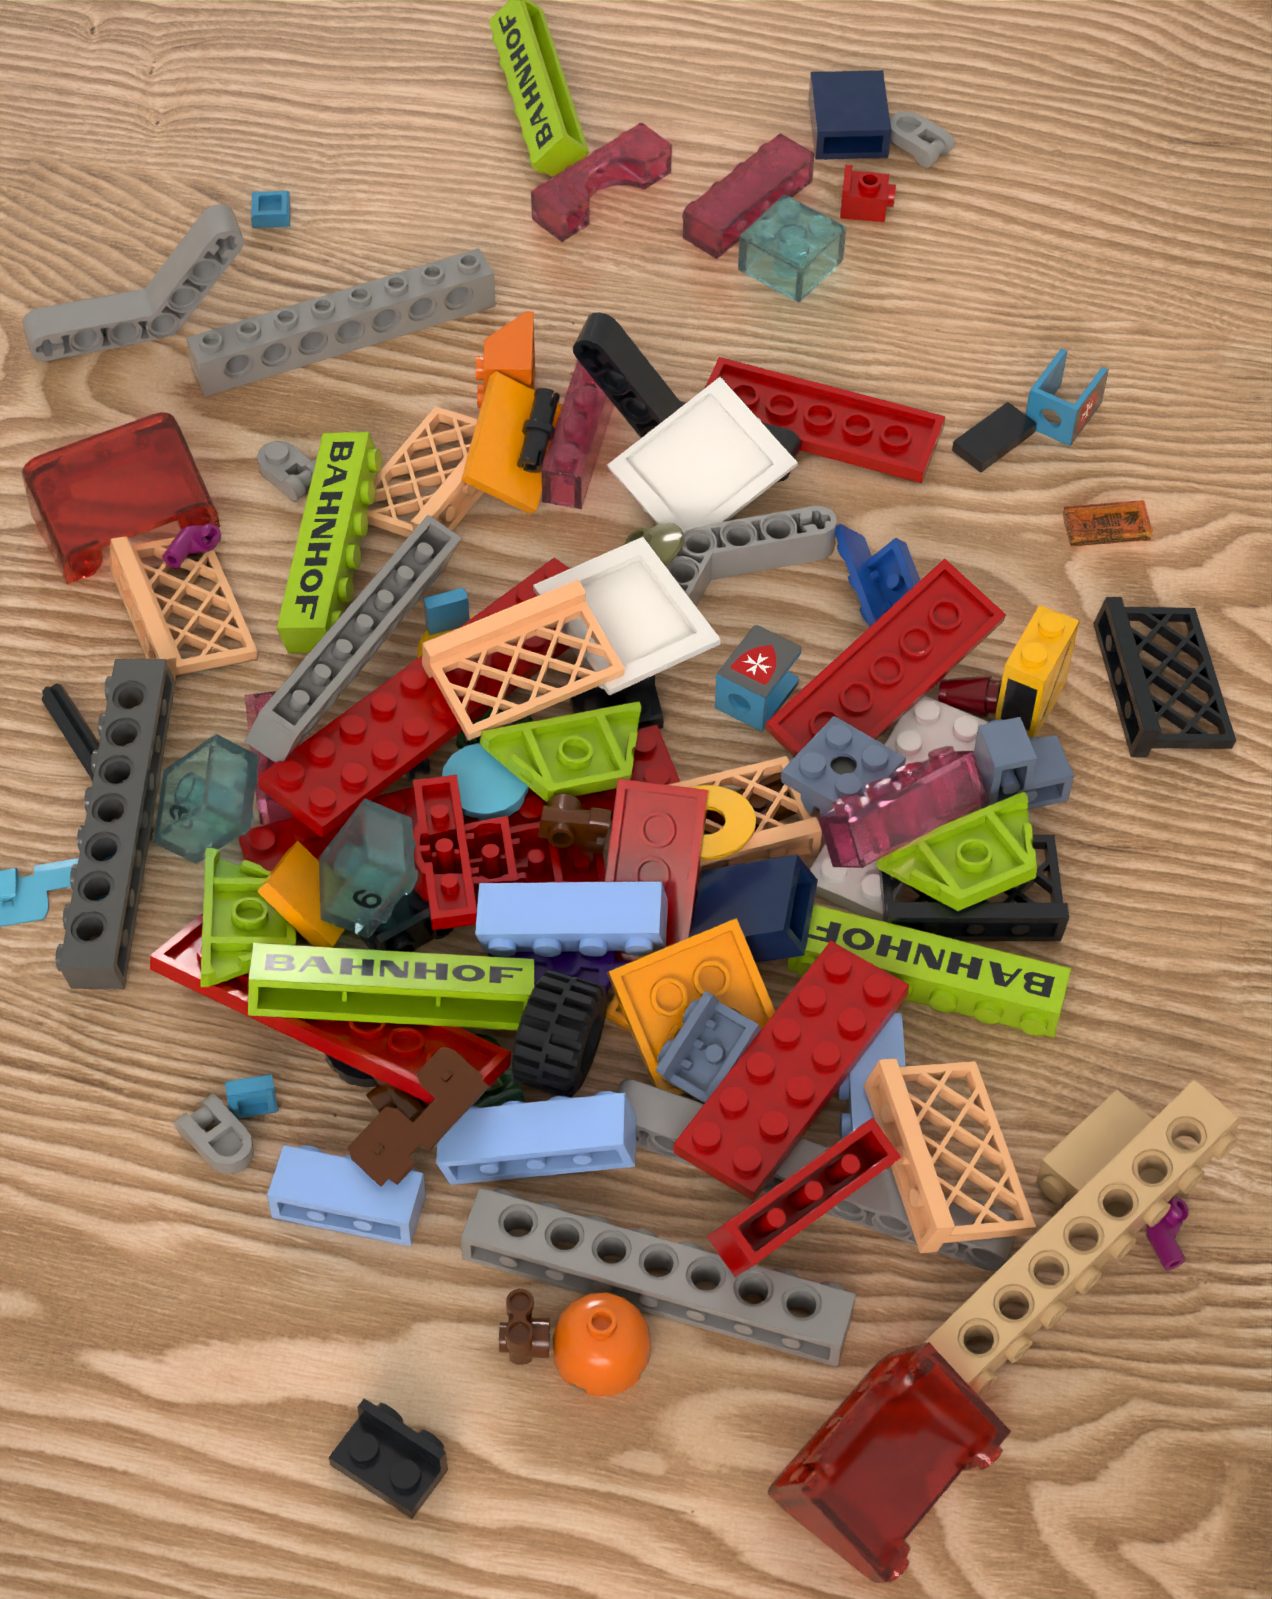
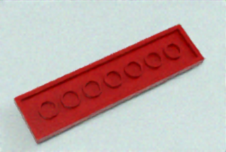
[150,913,511,1104]

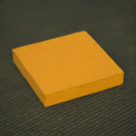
[258,841,360,948]

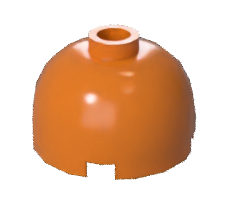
[552,1292,651,1396]

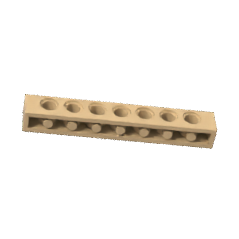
[918,1079,1239,1404]

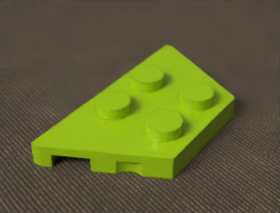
[480,702,641,802]
[875,791,1037,911]
[201,848,296,987]

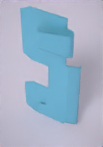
[0,856,113,927]

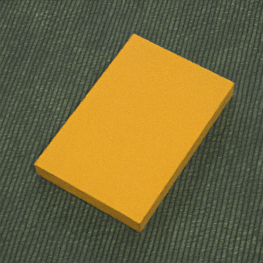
[461,371,564,514]

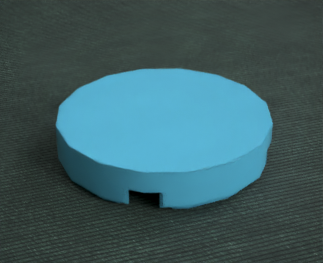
[442,743,529,821]

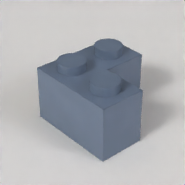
[969,717,1074,809]

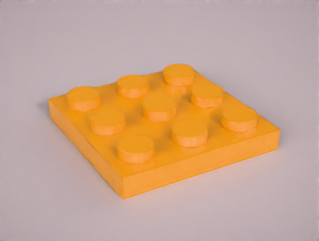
[606,918,775,1095]

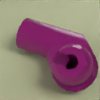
[163,523,221,568]
[1146,1197,1189,1270]

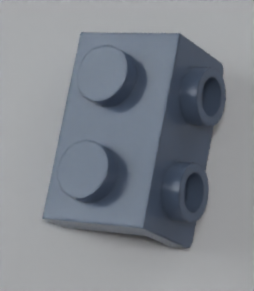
[656,991,762,1104]

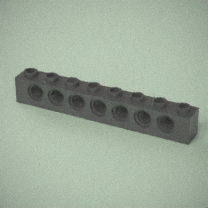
[55,659,176,989]

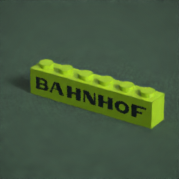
[488,0,590,181]
[276,432,382,653]
[787,904,1071,1038]
[248,943,534,1030]

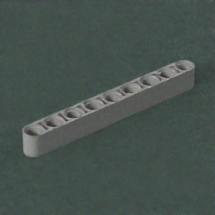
[616,1080,1017,1271]

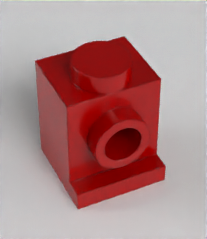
[840,165,896,222]

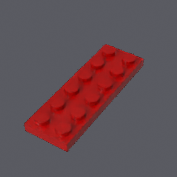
[704,357,946,483]
[765,558,1006,757]
[673,941,909,1202]

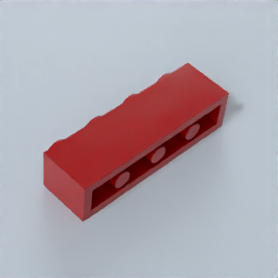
[706,1117,902,1277]

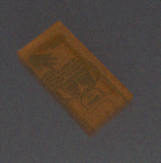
[1063,500,1153,547]

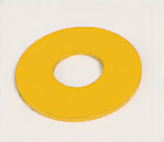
[690,785,756,860]

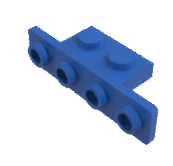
[835,524,920,627]

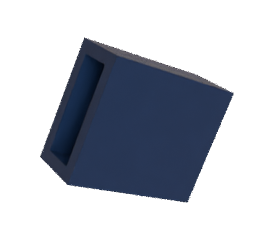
[809,70,891,160]
[689,854,818,963]

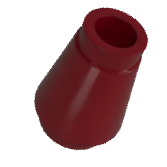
[938,675,1002,717]

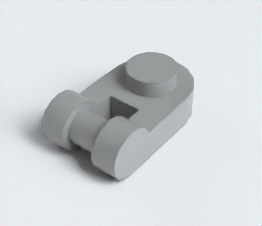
[890,111,955,168]
[257,441,316,501]
[174,1094,254,1174]

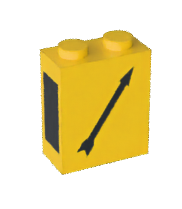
[995,605,1080,738]

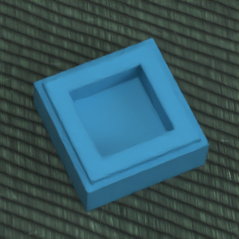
[251,191,290,228]
[424,588,470,635]
[225,1074,278,1119]

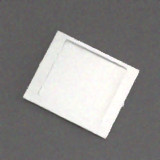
[607,377,798,533]
[533,537,721,695]

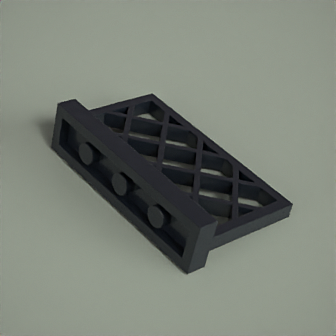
[1093,597,1236,757]
[876,834,1069,941]

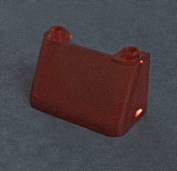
[22,412,220,584]
[768,1342,1011,1583]

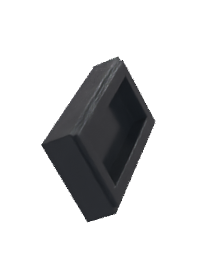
[952,402,1037,472]

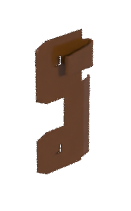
[348,1047,489,1187]

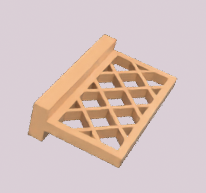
[367,406,484,537]
[109,536,258,680]
[422,580,625,741]
[669,756,822,886]
[863,1059,1036,1253]

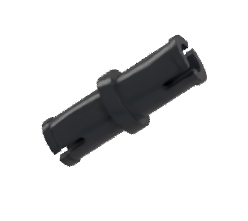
[517,388,560,473]

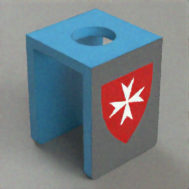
[1026,348,1109,446]
[715,625,802,732]

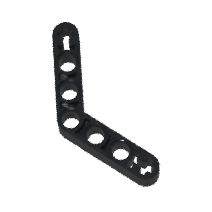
[573,312,802,482]

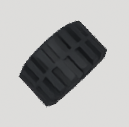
[512,969,607,1098]

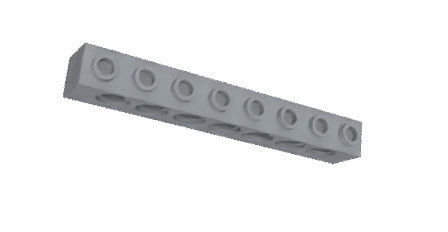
[186,248,496,397]
[245,514,462,763]
[461,1188,856,1367]

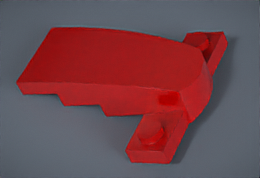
[410,774,606,930]

